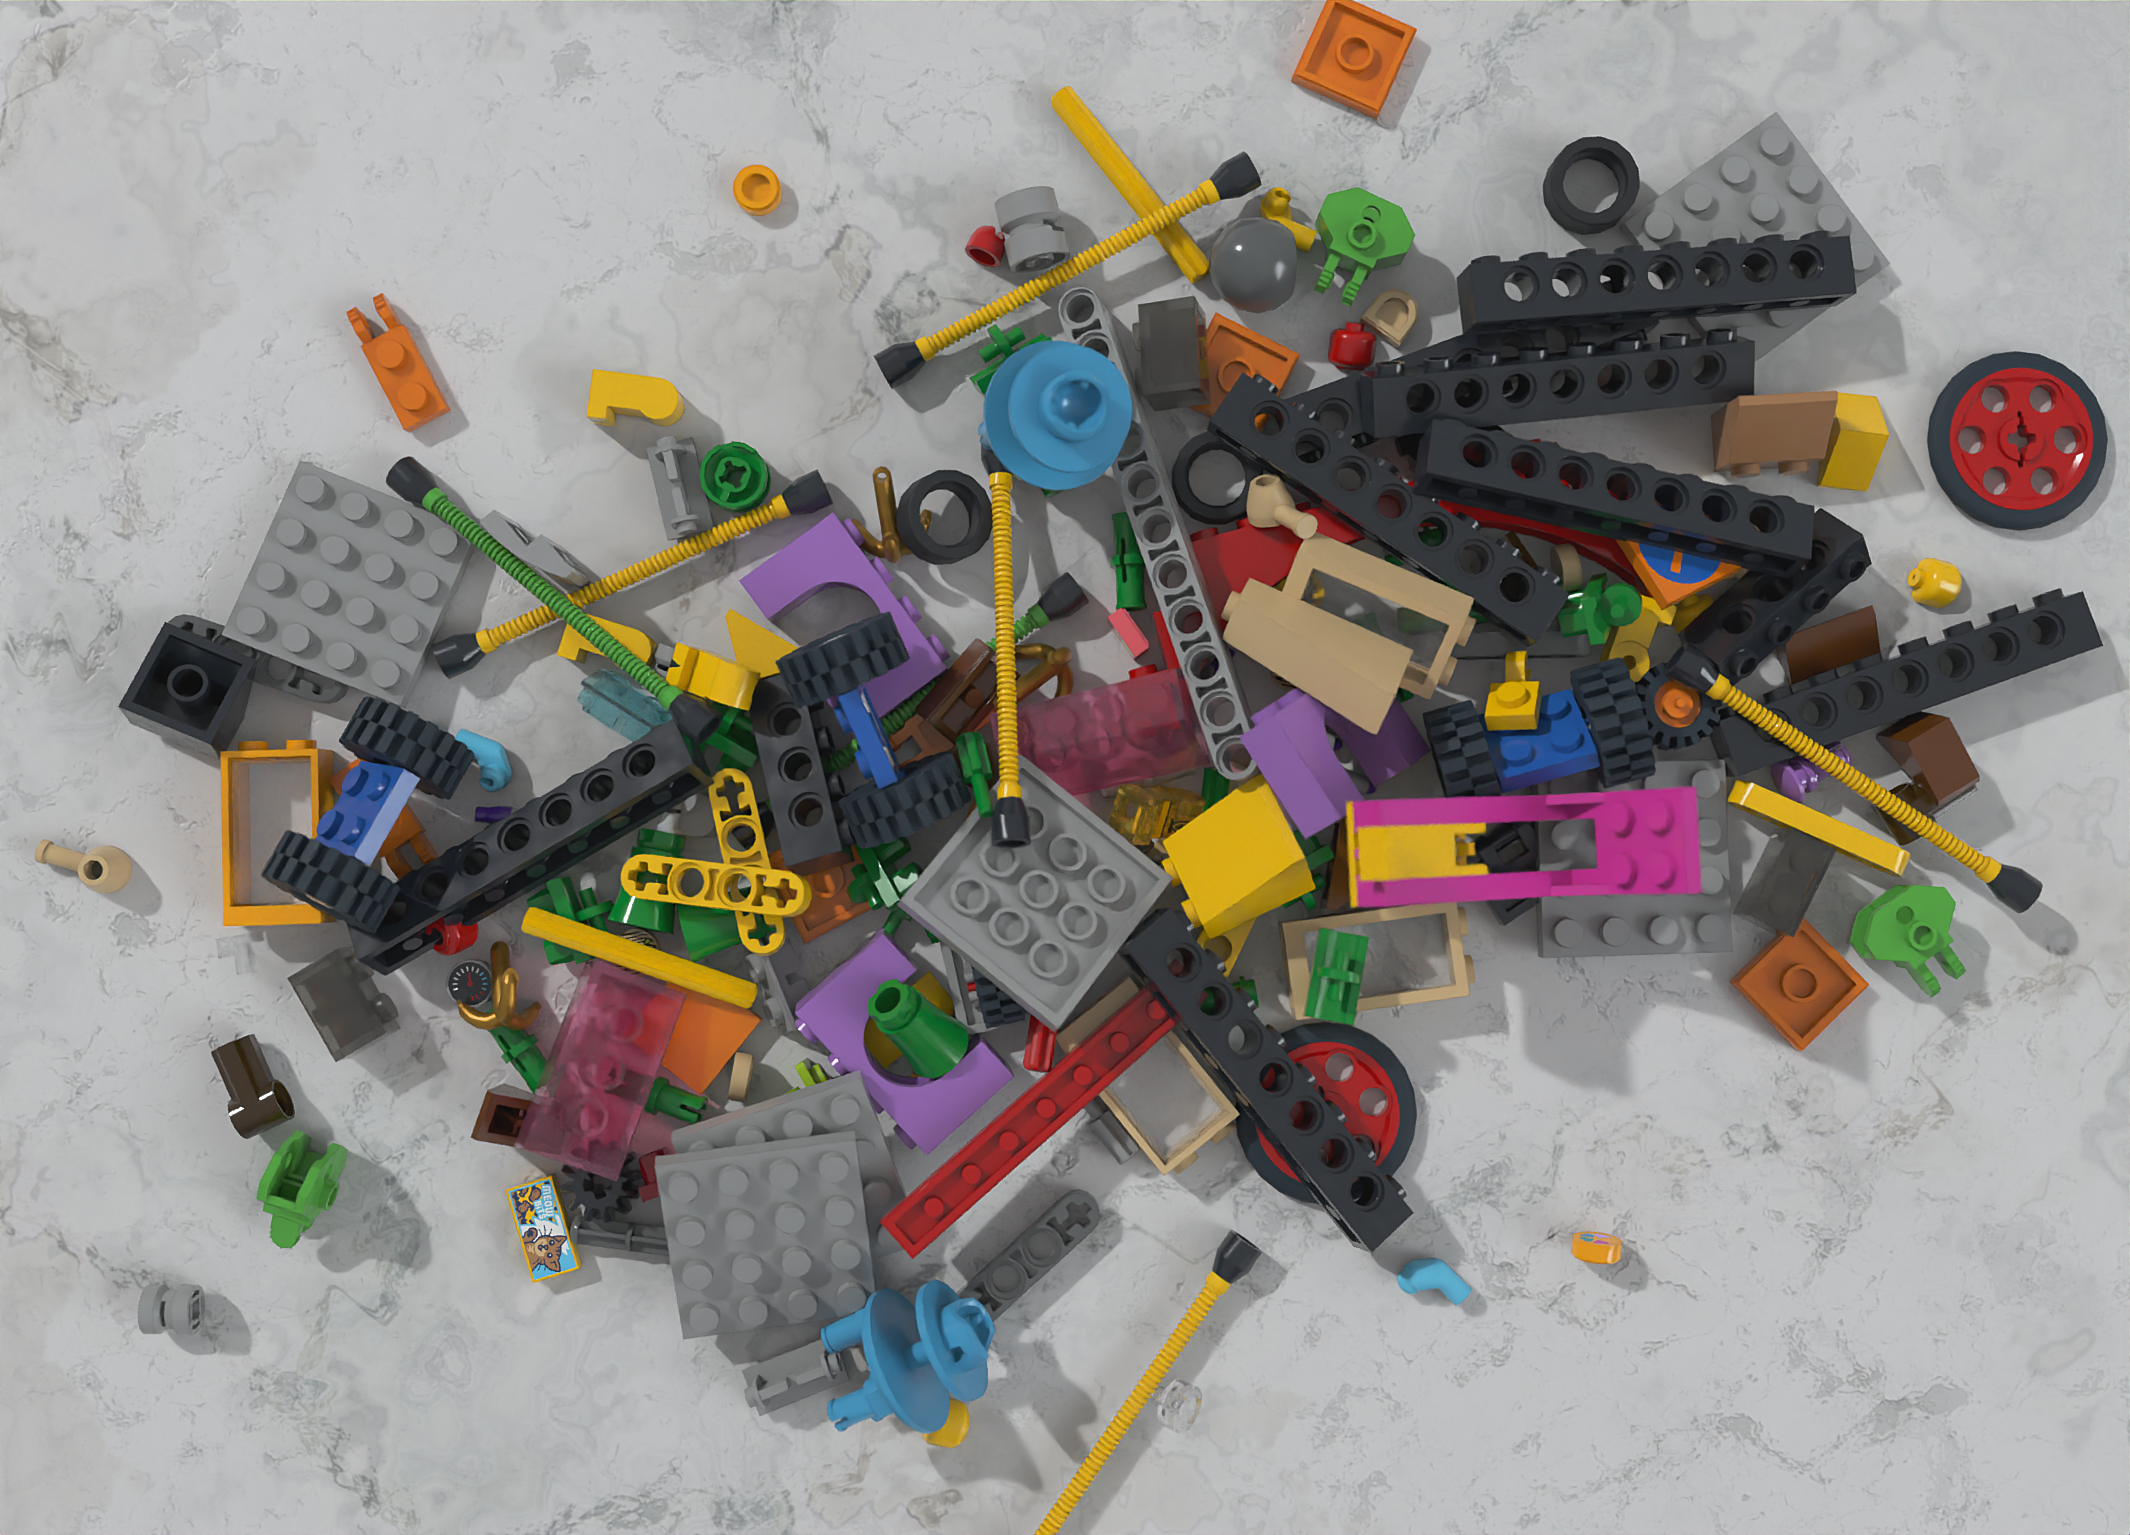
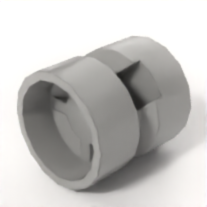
[995,186,1070,273]

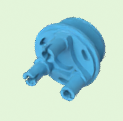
[978,341,1132,490]
[821,1280,995,1434]

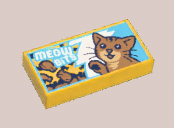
[505,1174,583,1283]

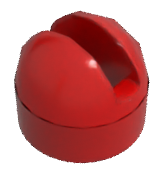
[965,226,1006,267]

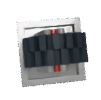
[940,942,1031,1036]

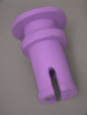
[1770,741,1851,803]

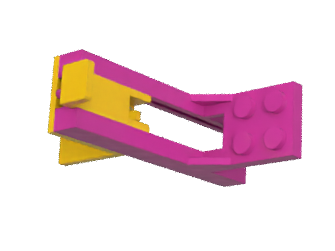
[1346,787,1702,907]

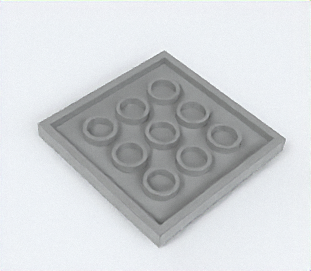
[1619,111,1890,362]
[222,460,475,708]
[897,754,1173,1032]
[1532,760,1732,958]
[671,1070,907,1260]
[655,1130,876,1339]

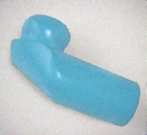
[455,729,512,792]
[1397,1258,1472,1306]

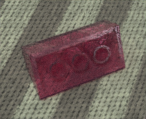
[989,669,1210,796]
[514,960,687,1181]

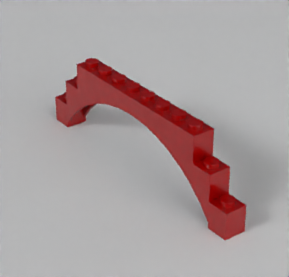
[1121,438,1653,740]

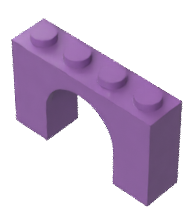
[739,513,951,738]
[1239,687,1431,839]
[794,927,1014,1155]

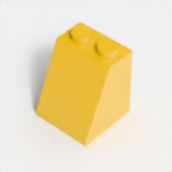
[1161,773,1316,939]

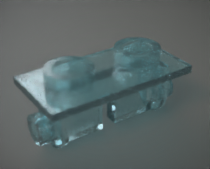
[577,668,672,742]

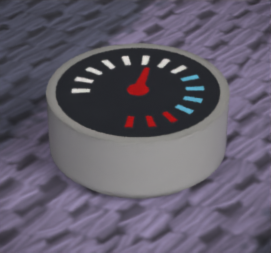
[446,959,493,1008]

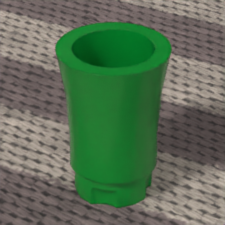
[607,828,686,935]
[676,886,785,963]
[867,979,969,1078]

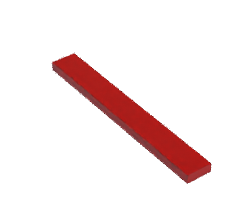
[880,958,1209,1259]

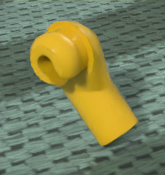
[1260,187,1317,253]

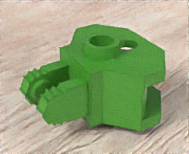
[1314,187,1415,307]
[1849,884,1966,998]
[256,1130,348,1249]

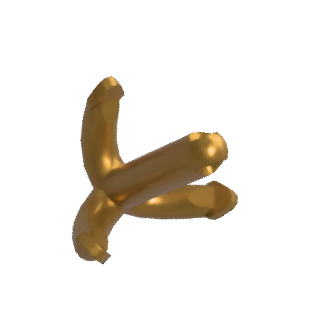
[851,466,932,563]
[993,643,1074,716]
[455,941,542,1031]

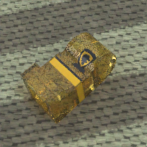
[1108,784,1206,845]

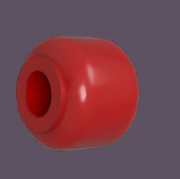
[1328,322,1377,371]
[425,918,479,956]

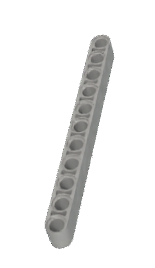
[1058,286,1263,785]

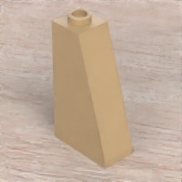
[1221,578,1413,735]

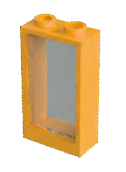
[220,740,336,926]

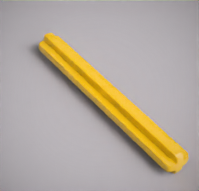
[1051,86,1210,283]
[521,907,758,1009]

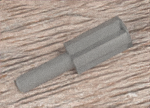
[1084,1099,1141,1164]

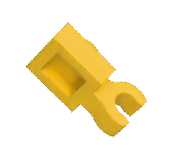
[1484,651,1542,731]

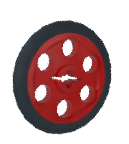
[1927,351,2108,531]
[1235,1022,1417,1204]

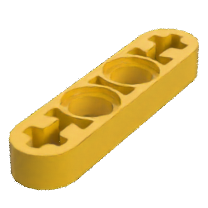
[709,768,786,956]
[1727,779,1911,877]
[621,854,812,917]

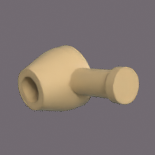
[1246,474,1318,539]
[35,839,132,894]

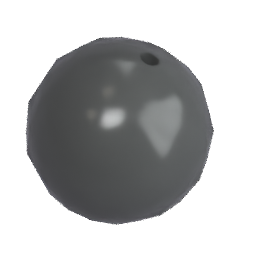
[1209,216,1297,314]

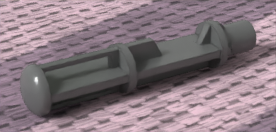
[570,1215,669,1256]

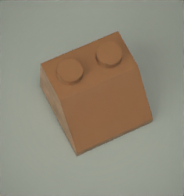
[1711,391,1838,478]

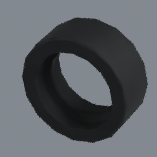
[1542,136,1640,235]
[1172,431,1263,525]
[896,470,993,565]

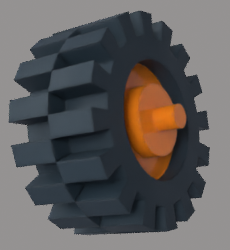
[1634,662,1722,750]

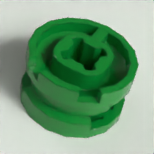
[699,441,772,514]

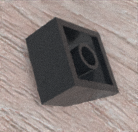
[118,622,258,761]

